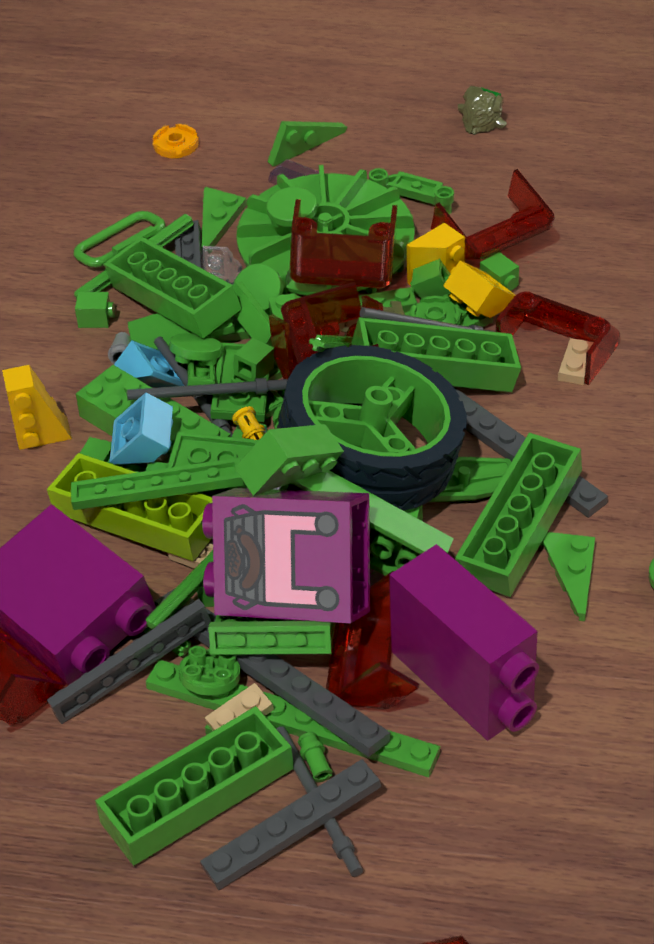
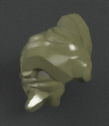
[458,86,507,134]

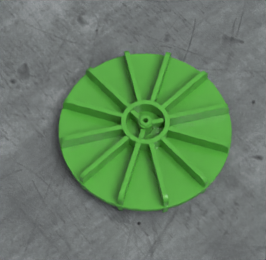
[236,165,415,301]

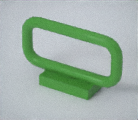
[74,211,166,267]

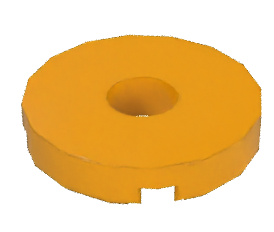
[153,124,199,158]

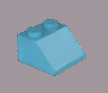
[109,392,173,464]

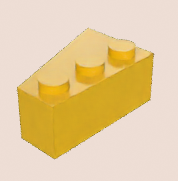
[2,365,72,450]

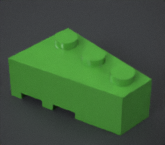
[235,424,344,496]

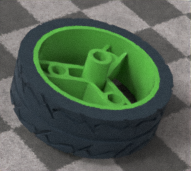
[277,345,467,511]

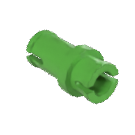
[298,732,333,782]

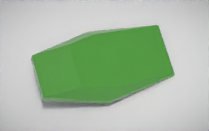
[430,457,511,502]

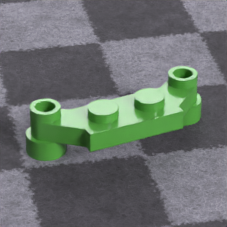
[369,168,454,216]

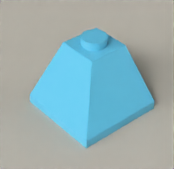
[114,340,185,388]

